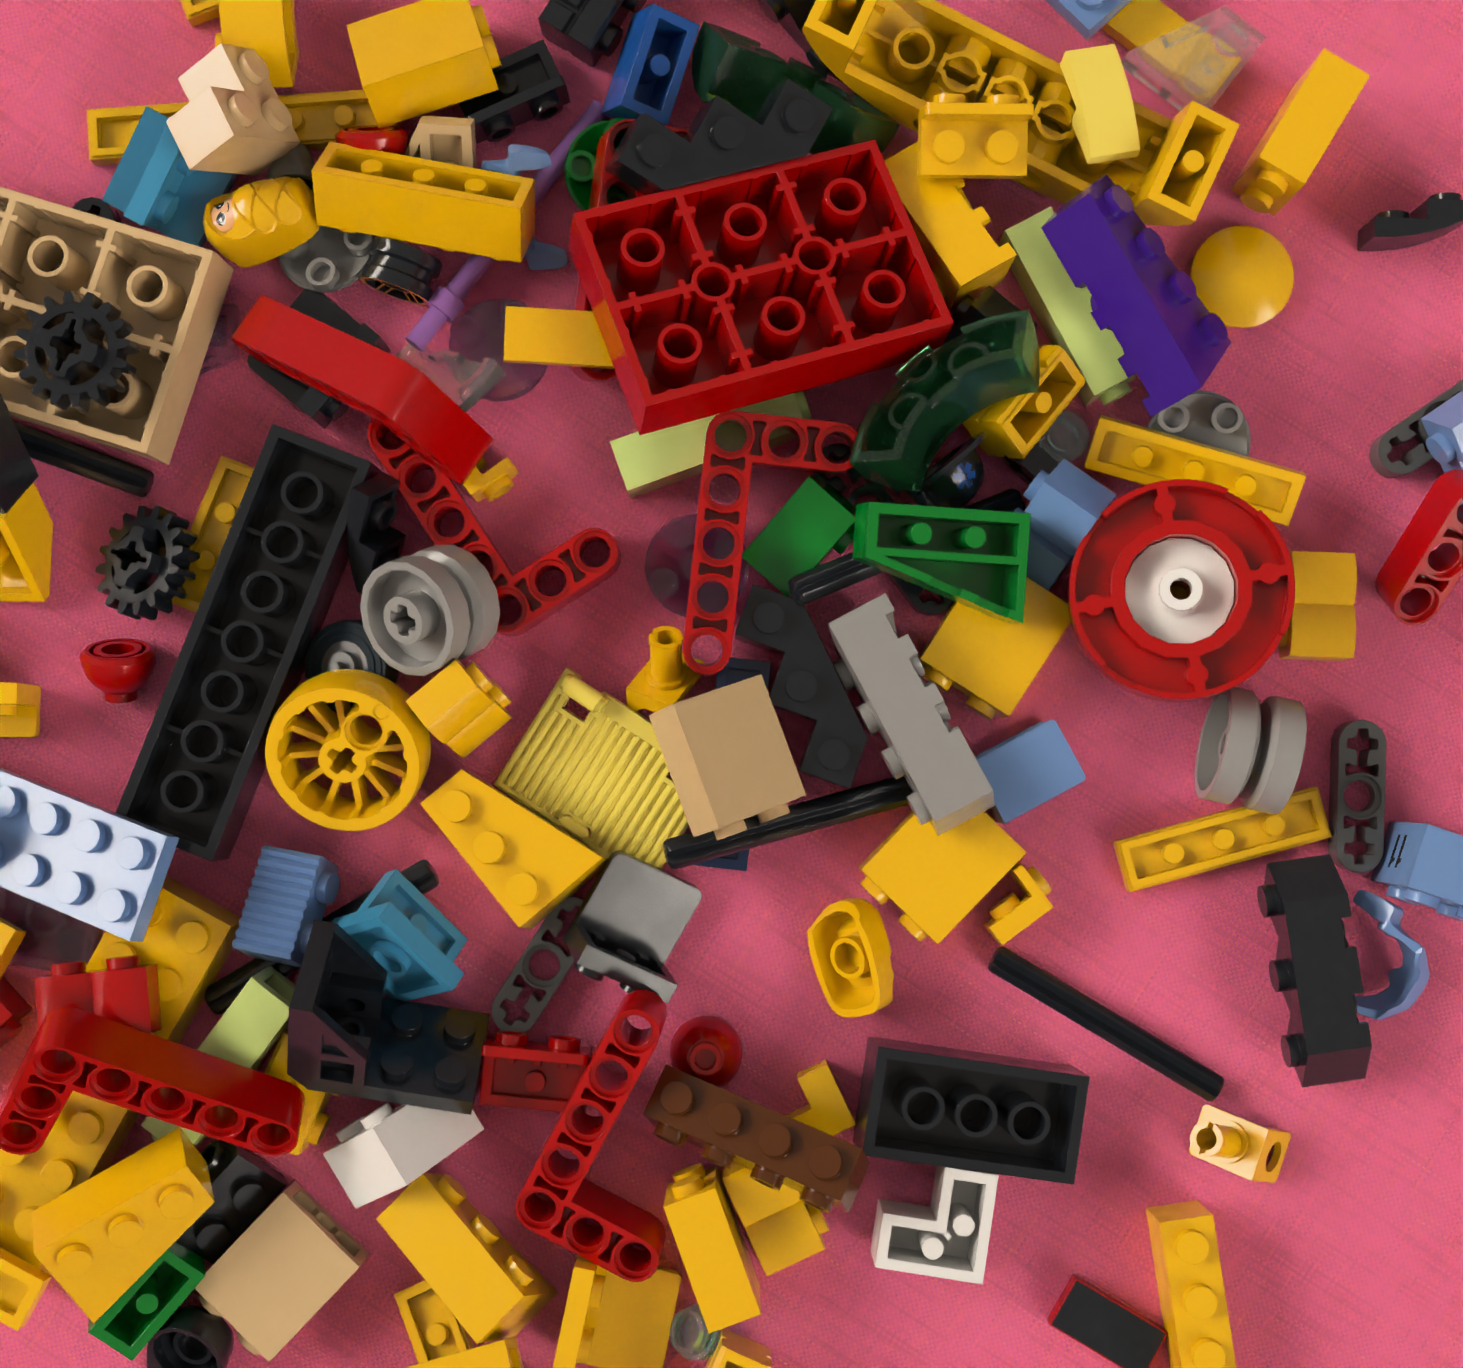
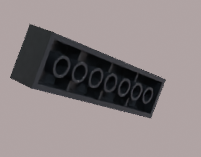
[116,424,382,861]

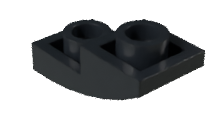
[1357,192,1463,251]
[347,472,406,594]

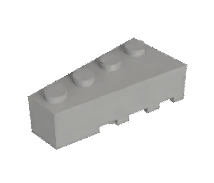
[828,593,995,836]

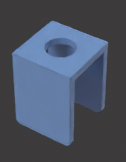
[975,720,1086,824]

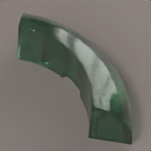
[692,21,900,155]
[849,310,1040,491]

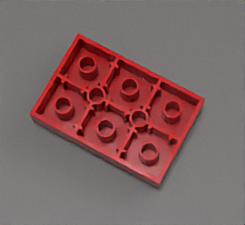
[569,139,954,435]

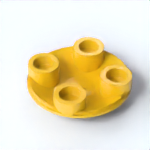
[1190,226,1294,328]

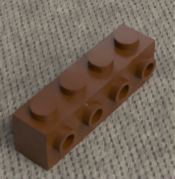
[643,1065,870,1213]

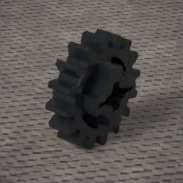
[13,290,139,412]
[96,505,200,620]

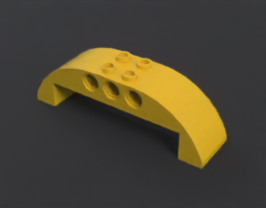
[802,0,1240,226]

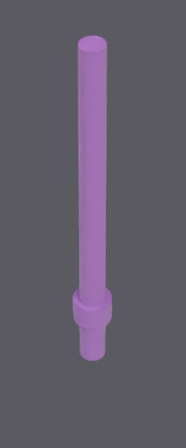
[405,100,607,352]

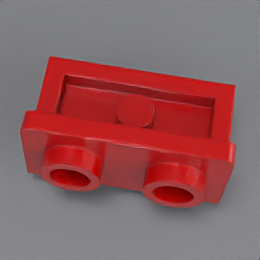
[479,1030,593,1113]

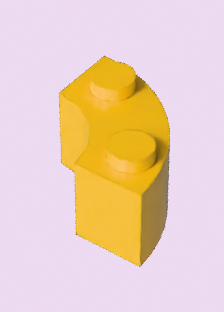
[215,0,300,87]

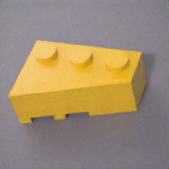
[884,142,1017,312]
[420,769,608,929]
[31,1127,215,1324]
[376,1173,558,1344]

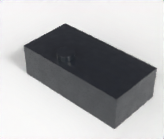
[853,1036,1090,1185]

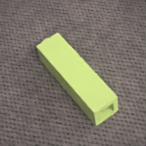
[998,206,1137,406]
[609,391,811,498]
[141,965,295,1147]

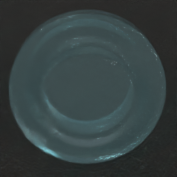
[1037,410,1089,463]
[670,1304,721,1361]

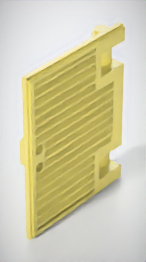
[494,667,689,869]

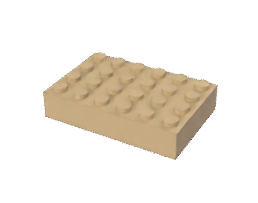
[0,187,234,465]

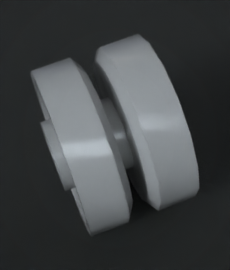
[360,545,500,676]
[1194,687,1307,814]

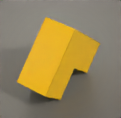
[785,1059,856,1136]

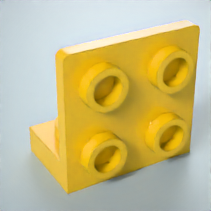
[553,1255,681,1368]

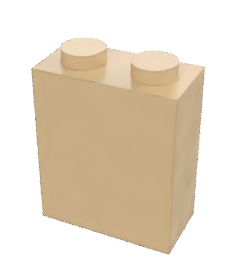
[649,674,806,840]
[194,1181,370,1362]

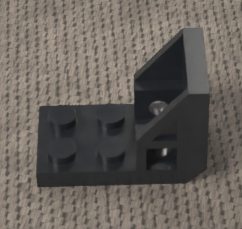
[287,920,490,1115]

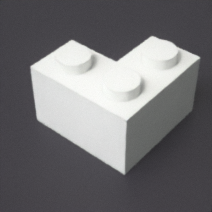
[323,1103,484,1209]
[870,1166,999,1285]

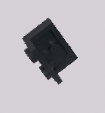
[459,40,570,144]
[176,1140,286,1264]

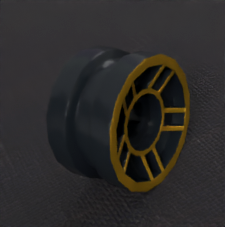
[359,237,442,305]

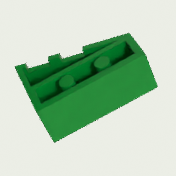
[852,502,1031,623]

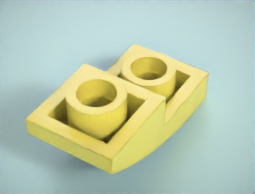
[1060,44,1140,164]

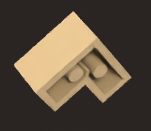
[166,43,301,176]

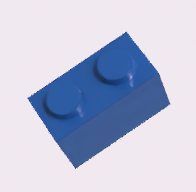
[601,3,700,126]

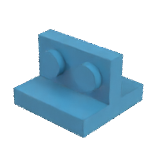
[102,106,238,247]
[332,869,468,1002]

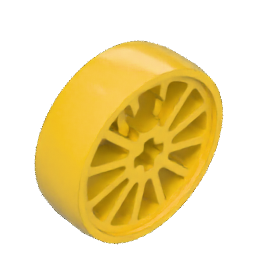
[265,669,431,831]

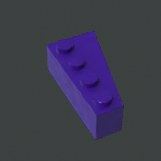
[1041,174,1231,417]

